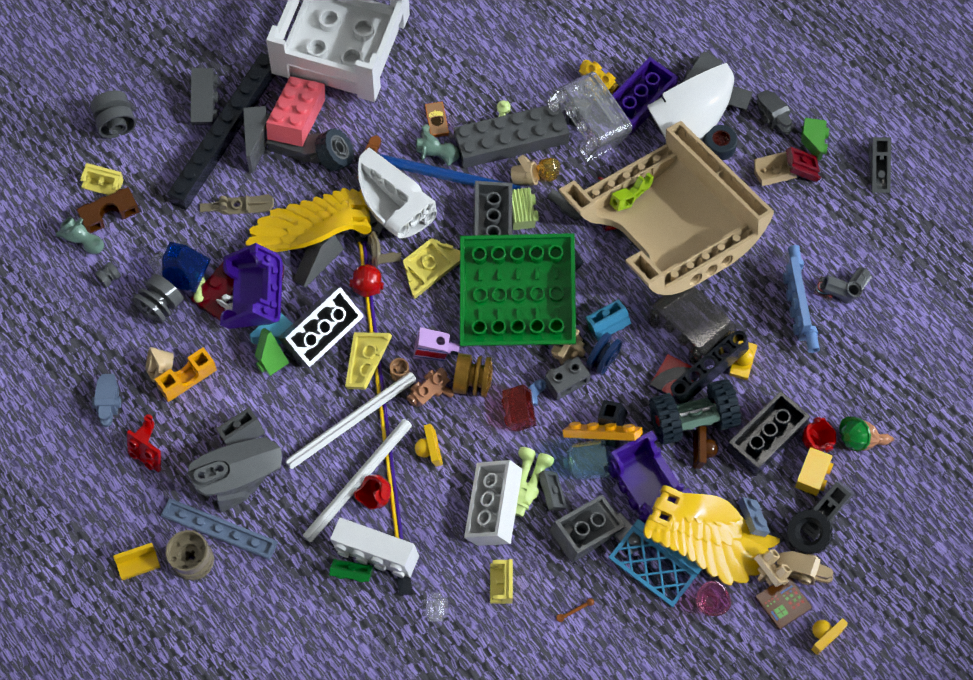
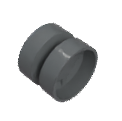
[90,90,136,139]

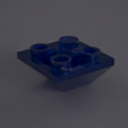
[162,242,211,293]

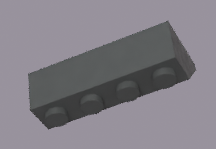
[472,181,512,236]

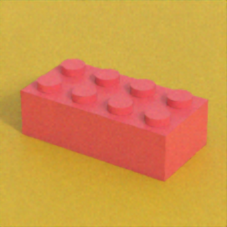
[266,76,325,147]

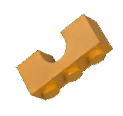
[155,347,217,402]

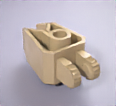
[777,551,833,585]

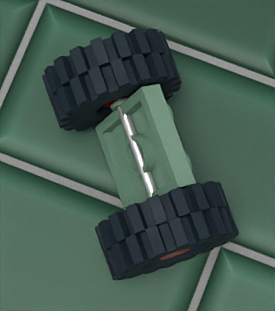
[649,379,741,445]

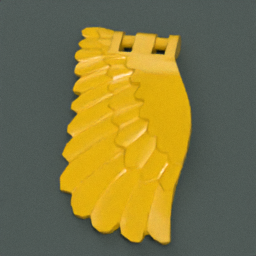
[246,188,371,252]
[643,485,780,586]

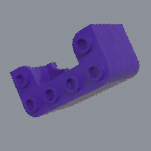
[608,431,692,523]

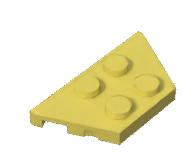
[403,238,460,299]

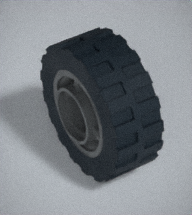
[315,128,354,172]

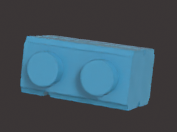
[585,299,631,341]

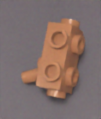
[407,367,454,407]

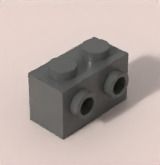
[545,357,591,401]

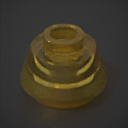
[536,158,560,182]

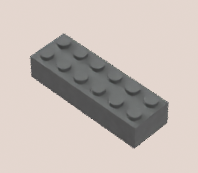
[454,103,570,169]

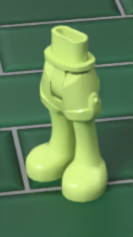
[515,447,554,517]

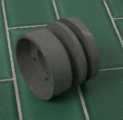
[131,273,184,324]

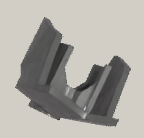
[187,437,282,512]

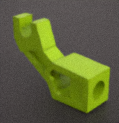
[610,173,654,212]

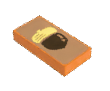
[425,102,449,137]

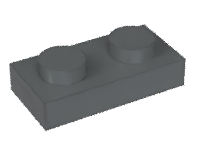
[539,470,567,511]

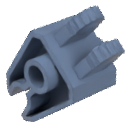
[92,374,121,427]

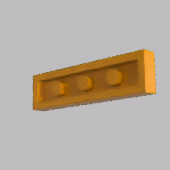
[562,422,643,441]

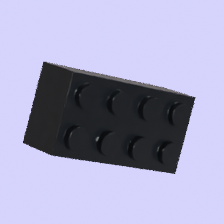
[726,391,810,477]

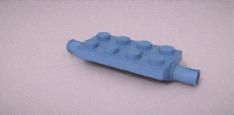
[783,245,820,353]

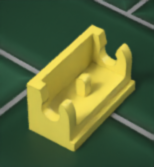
[80,163,124,195]
[490,559,513,604]

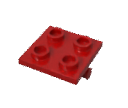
[127,414,161,473]

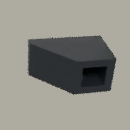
[597,400,628,448]

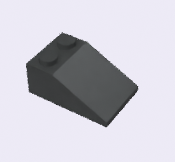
[243,106,270,173]
[550,495,625,563]

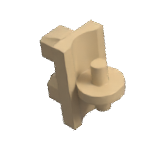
[551,329,586,365]
[754,549,792,587]

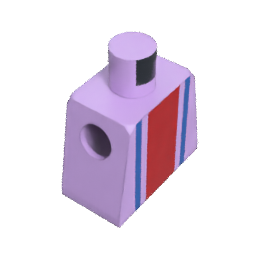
[413,327,459,361]

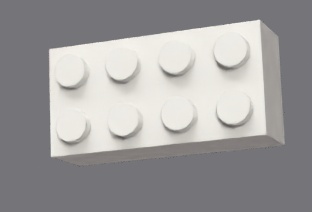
[464,460,522,546]
[330,518,419,578]

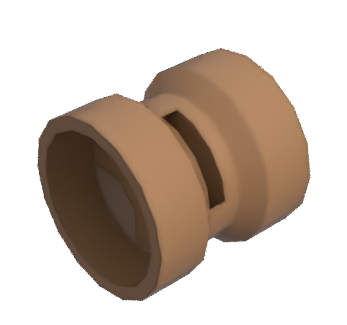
[390,358,409,381]

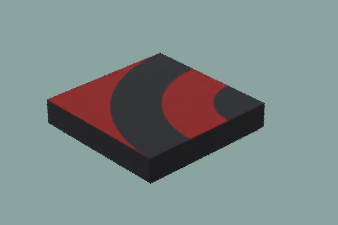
[649,354,699,400]

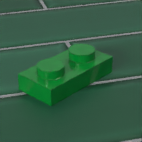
[329,559,373,582]

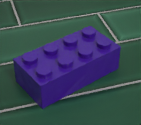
[603,57,678,136]

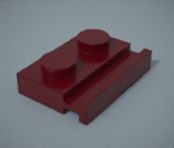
[785,146,821,182]

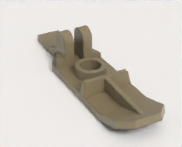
[200,194,274,215]

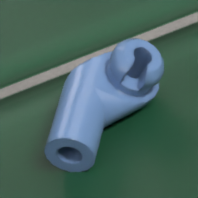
[527,379,547,406]

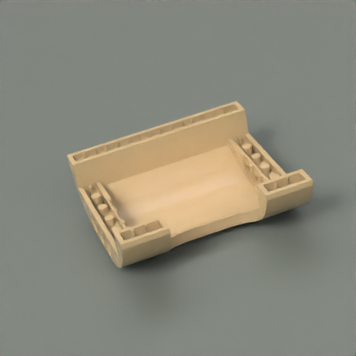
[559,121,774,295]

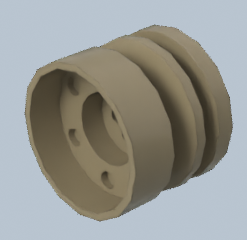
[165,530,214,581]

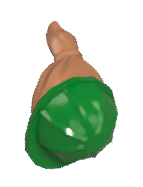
[839,416,894,452]

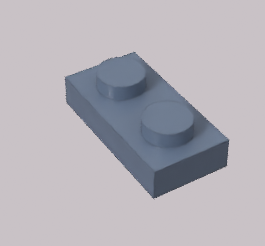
[738,497,770,537]

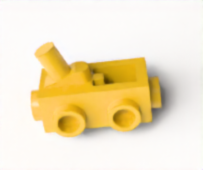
[579,59,619,103]

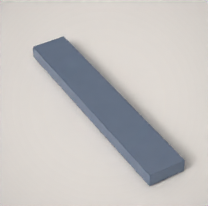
[161,498,278,561]

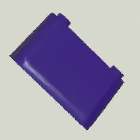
[220,243,283,329]

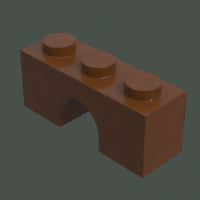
[77,187,140,234]

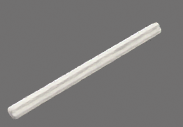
[285,372,416,469]
[303,419,412,542]

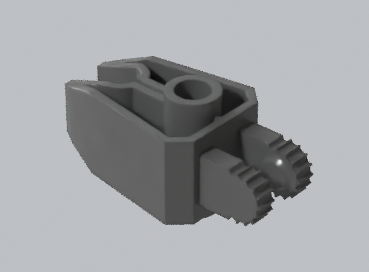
[756,90,792,135]

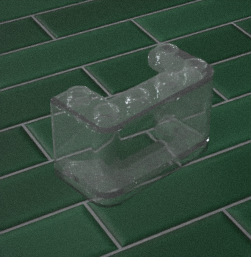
[547,72,632,161]

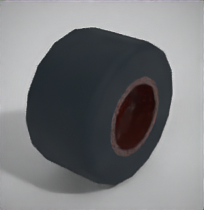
[704,125,738,160]

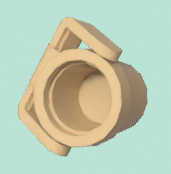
[511,154,540,186]
[145,347,174,382]

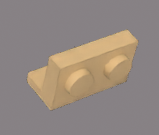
[754,152,797,186]

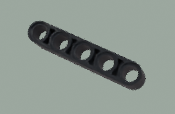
[671,330,749,404]

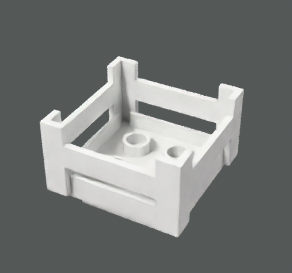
[266,0,410,102]

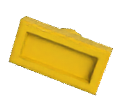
[729,341,758,381]
[415,424,443,467]
[811,618,848,655]

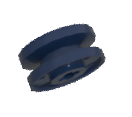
[586,332,623,376]

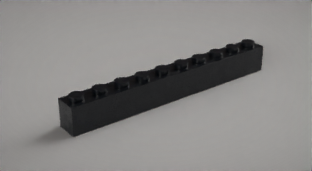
[167,52,276,210]

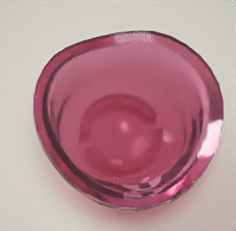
[696,581,731,616]

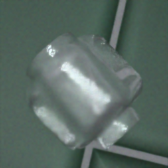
[422,593,449,622]

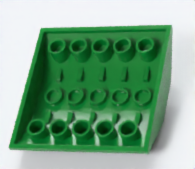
[460,233,576,347]

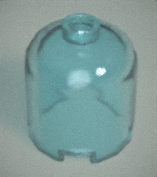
[563,439,610,480]

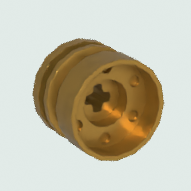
[453,353,493,397]

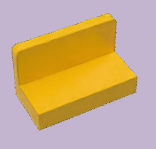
[113,543,161,581]

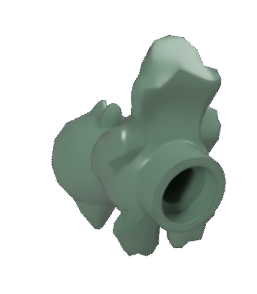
[416,124,460,166]
[56,217,104,254]

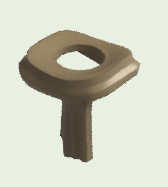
[368,231,401,267]

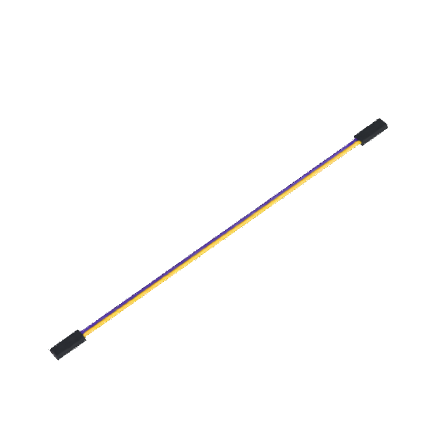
[354,230,413,596]

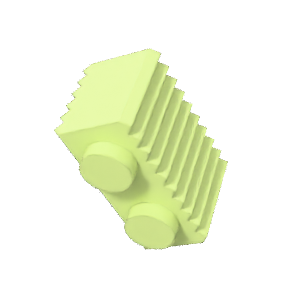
[512,188,539,230]

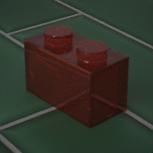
[501,384,537,432]

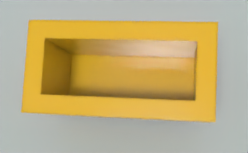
[795,447,833,496]

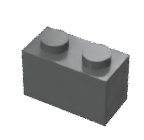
[216,407,265,446]

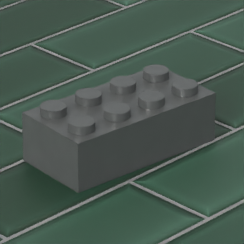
[278,287,364,367]

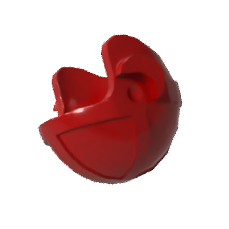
[349,264,384,297]
[802,417,836,453]
[354,475,391,510]

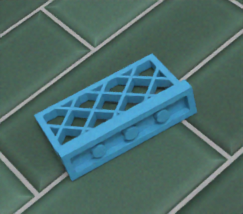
[608,519,702,607]

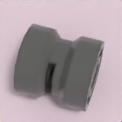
[94,262,121,288]

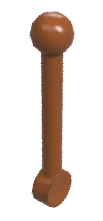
[556,598,594,622]

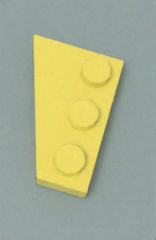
[345,332,392,390]

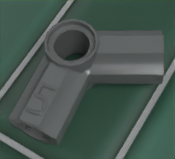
[821,267,872,304]

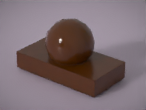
[693,426,719,469]

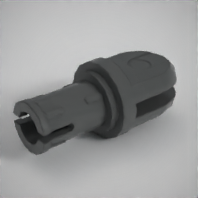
[547,189,582,220]

